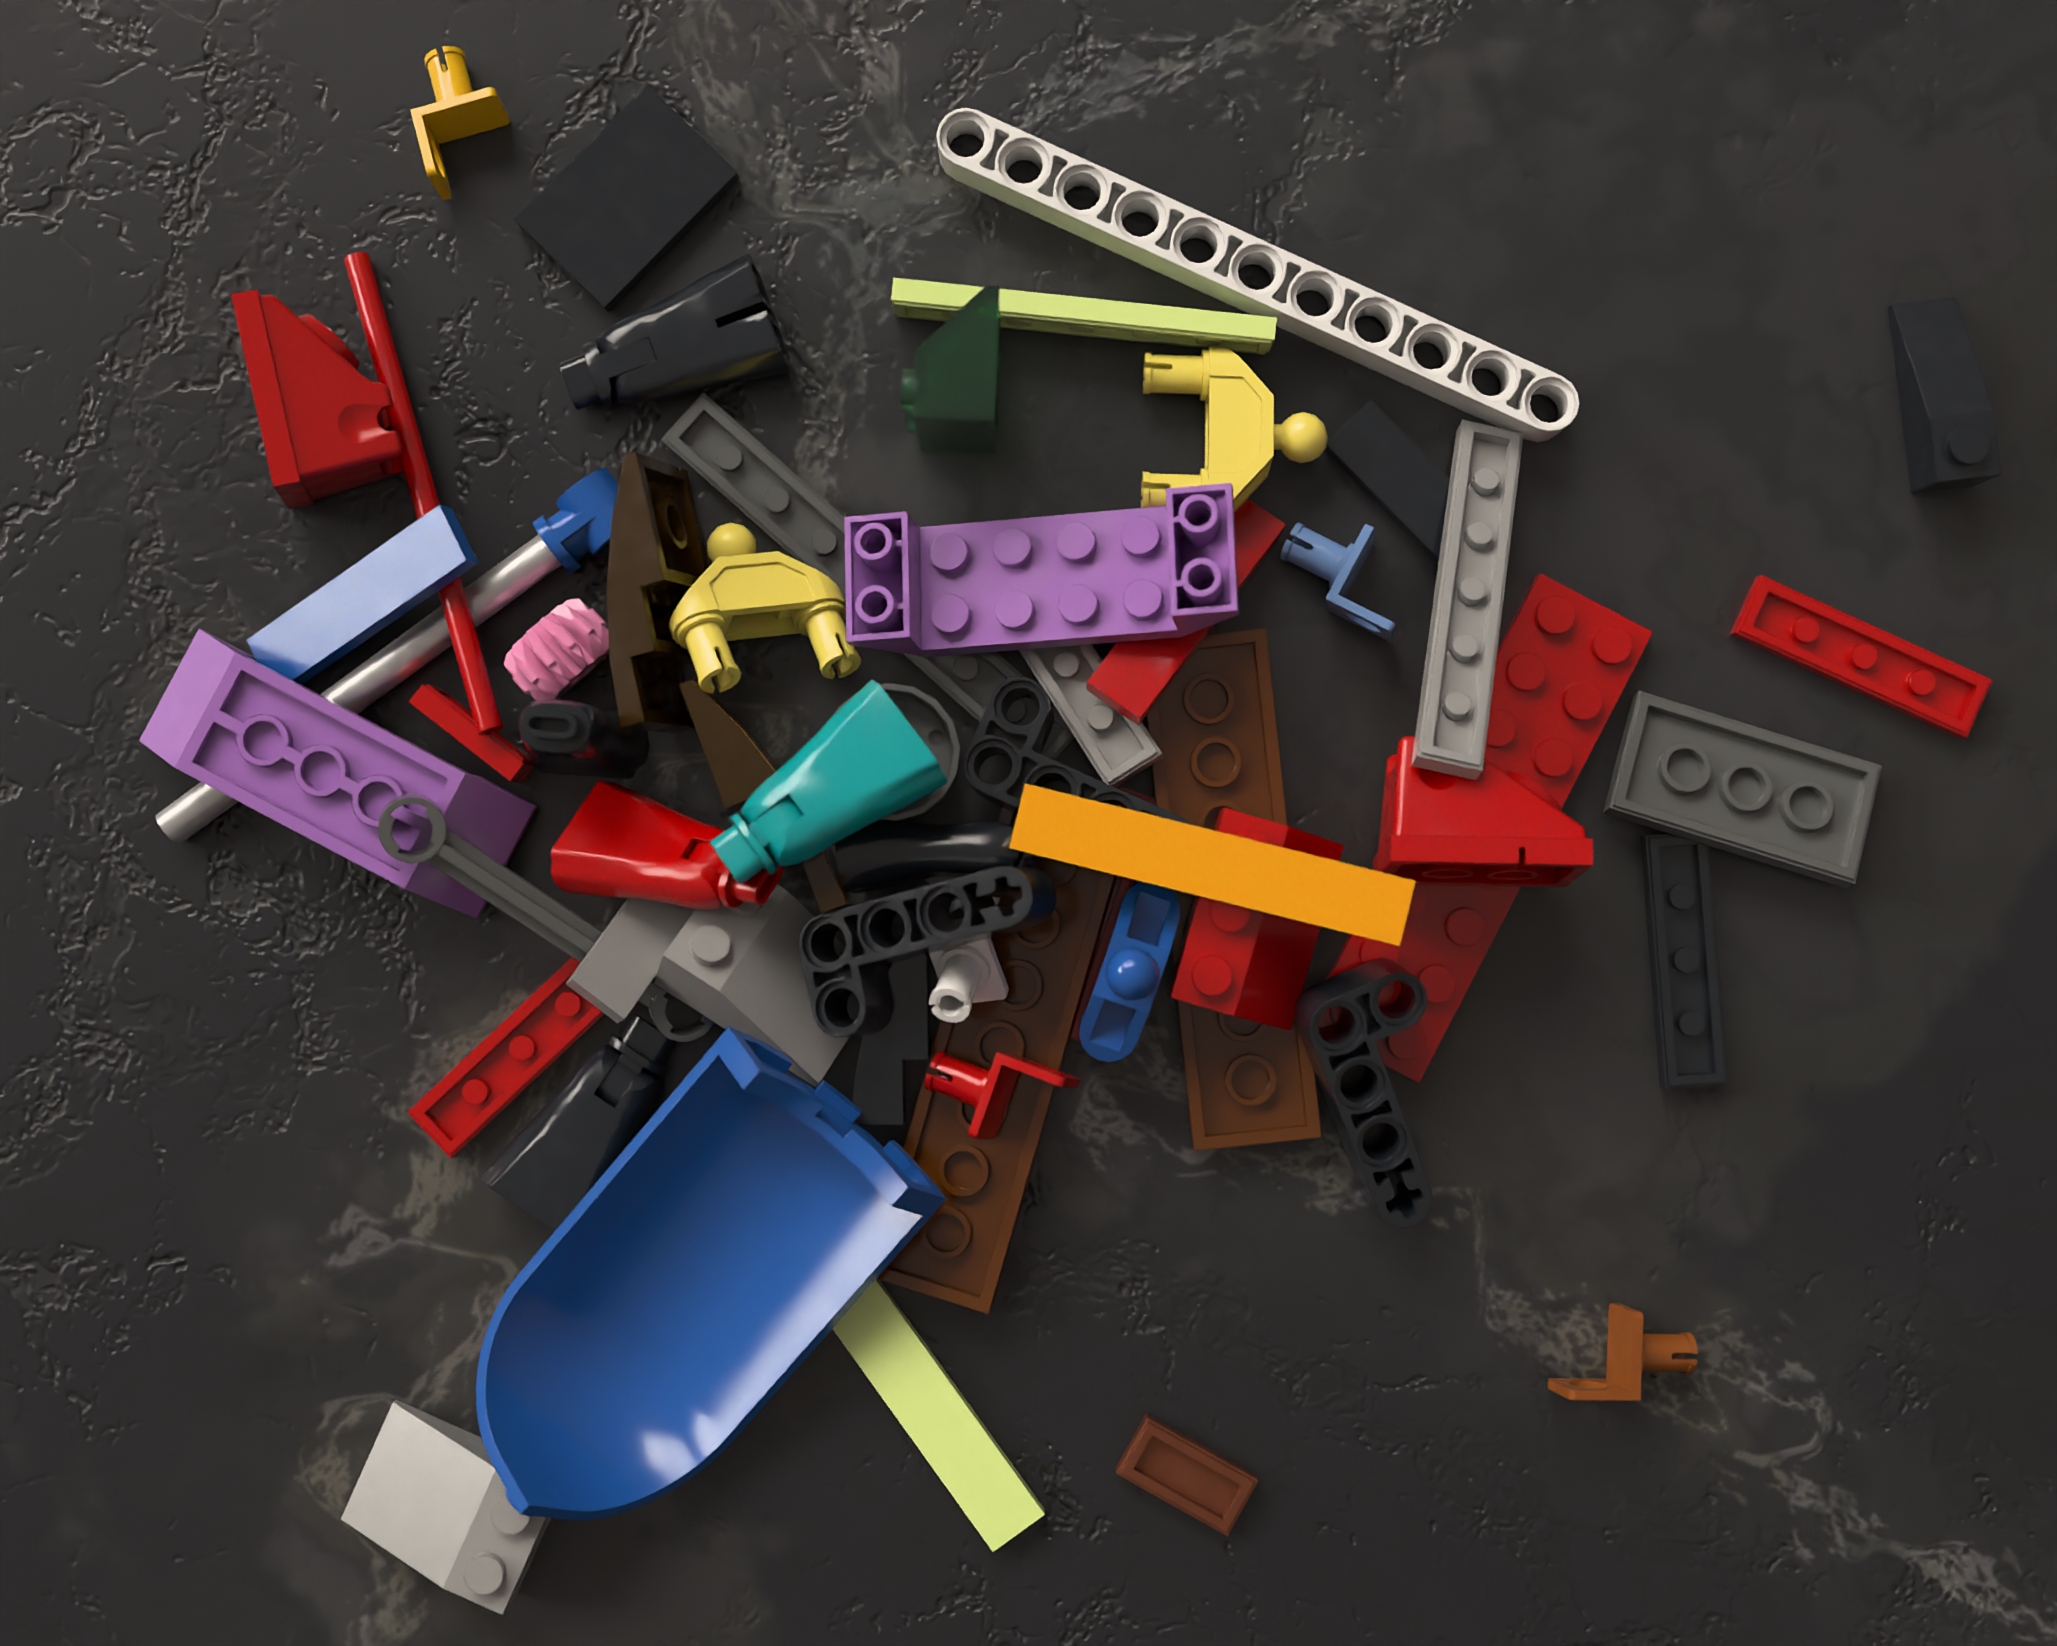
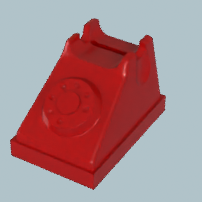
[231,289,404,510]
[1373,736,1593,887]

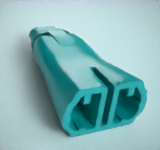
[709,679,948,885]

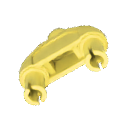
[1141,346,1328,512]
[669,522,861,693]

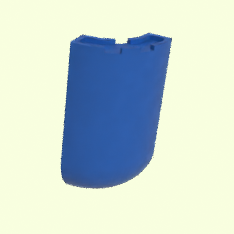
[476,1027,946,1521]

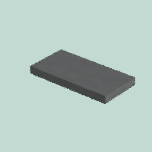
[1603,691,1882,888]

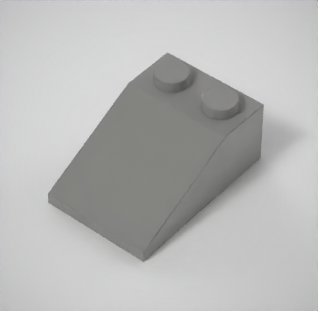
[654,885,860,1088]
[341,1400,551,1615]

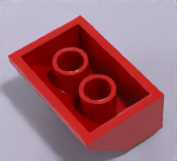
[1166,808,1344,1031]

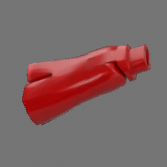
[550,780,783,910]

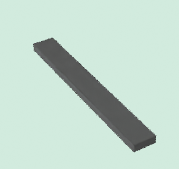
[661,393,1074,760]

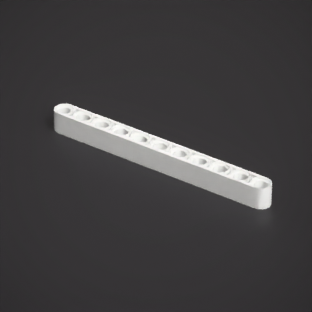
[936,108,1579,442]

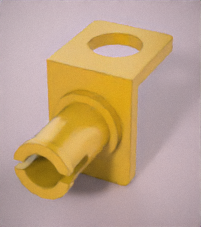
[410,46,510,201]

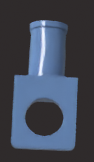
[1280,522,1397,642]

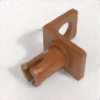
[1548,1303,1698,1401]

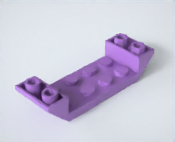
[844,483,1239,657]
[139,628,538,918]

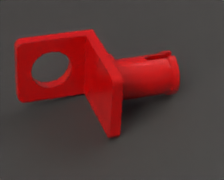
[925,1051,1081,1139]

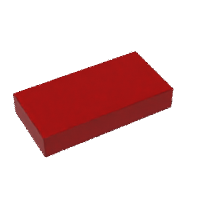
[409,684,536,784]

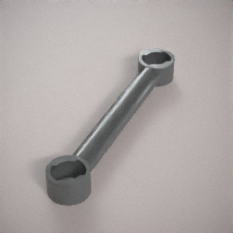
[378,794,714,1042]

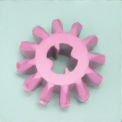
[504,598,609,701]

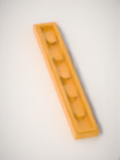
[1009,783,1416,946]

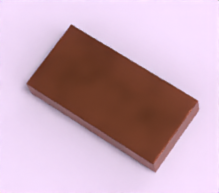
[1115,1413,1259,1536]

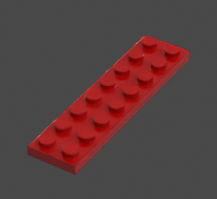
[1318,573,1653,1083]

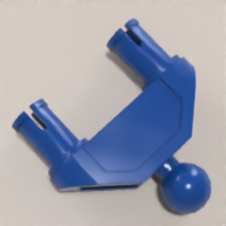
[1079,882,1180,1062]

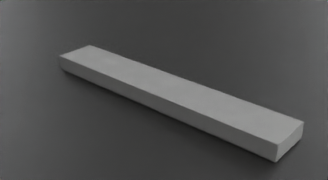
[1411,419,1524,780]

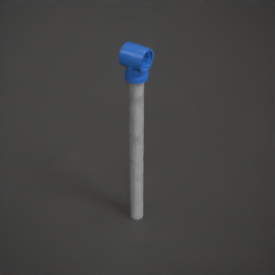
[155,468,619,845]

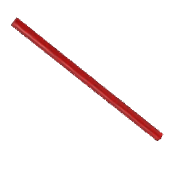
[344,252,504,735]

